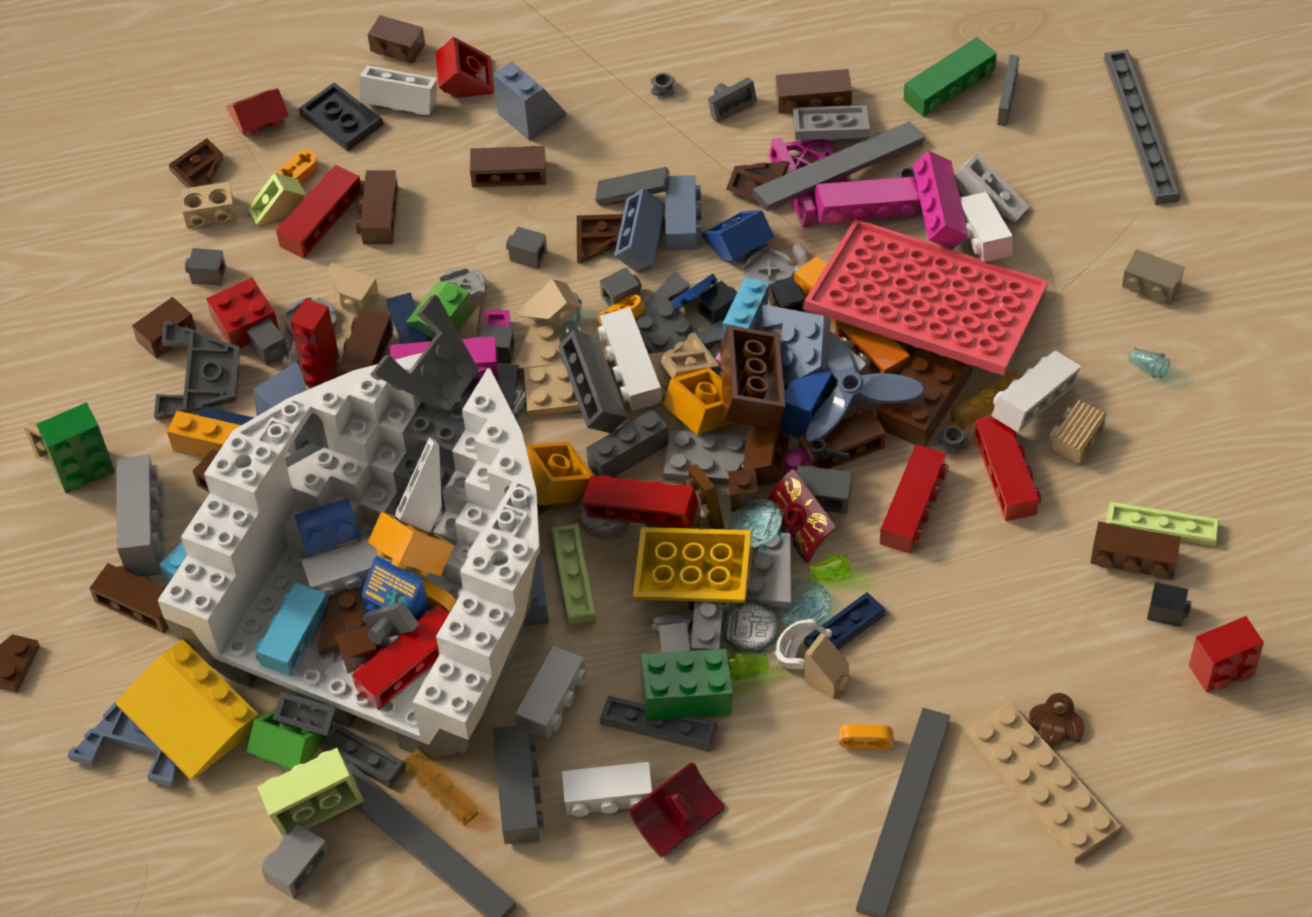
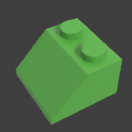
[406,281,477,339]
[246,709,325,771]

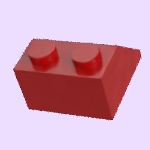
[435,36,494,98]
[226,88,289,136]

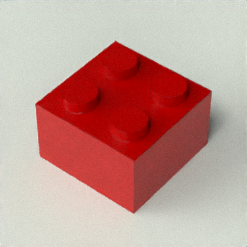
[206,277,279,348]
[1189,616,1264,692]

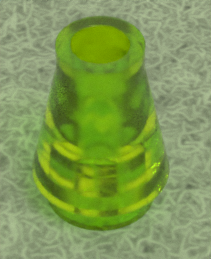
[809,553,851,581]
[727,653,769,681]

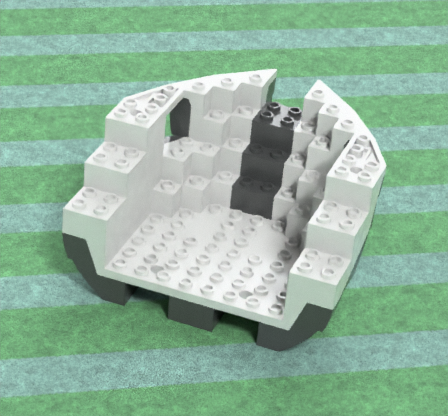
[158,353,540,758]

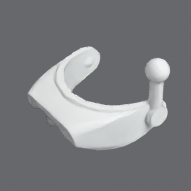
[774,619,832,669]

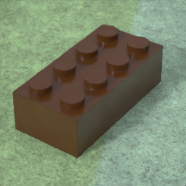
[720,325,785,430]
[877,348,973,447]

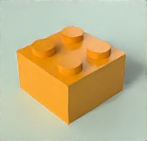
[663,368,733,435]
[525,441,593,505]
[368,512,455,577]

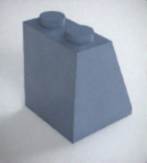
[493,62,566,140]
[253,362,312,454]

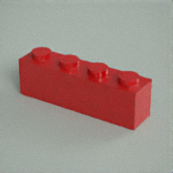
[276,165,361,259]
[290,298,340,389]
[974,416,1041,521]
[880,444,949,554]
[582,475,699,529]
[352,604,449,711]

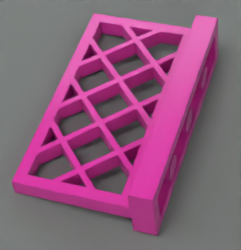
[768,138,848,228]

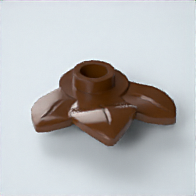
[1027,693,1084,747]

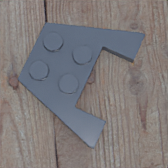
[761,305,830,390]
[68,699,176,788]

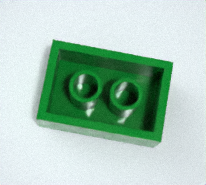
[36,402,115,493]
[641,649,733,720]

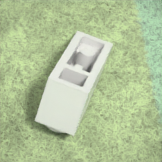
[955,153,1030,222]
[395,438,442,533]

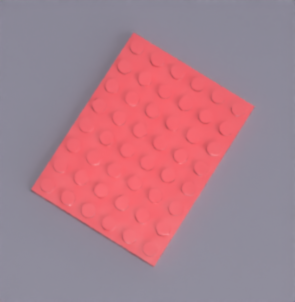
[803,219,1049,376]

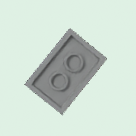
[793,105,870,142]
[663,430,748,485]

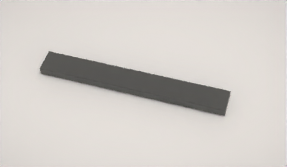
[1104,50,1181,205]
[752,121,925,211]
[856,708,950,917]
[348,762,516,917]

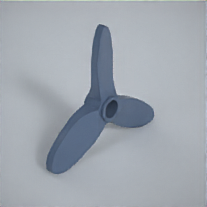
[806,331,924,444]

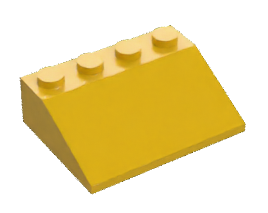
[633,527,753,603]
[116,639,259,781]

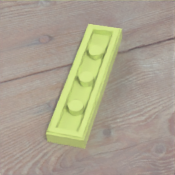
[1106,502,1220,547]
[551,523,596,624]

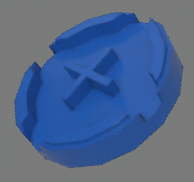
[671,273,718,309]

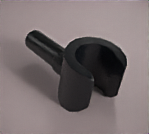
[811,438,849,460]

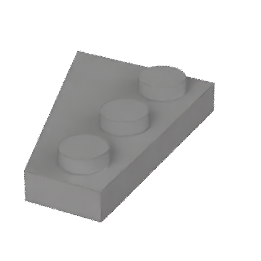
[743,532,794,609]

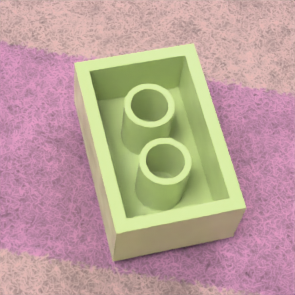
[257,748,364,836]

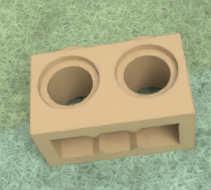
[180,181,236,228]

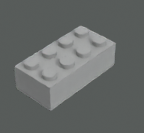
[116,454,165,577]

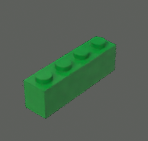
[903,37,997,117]

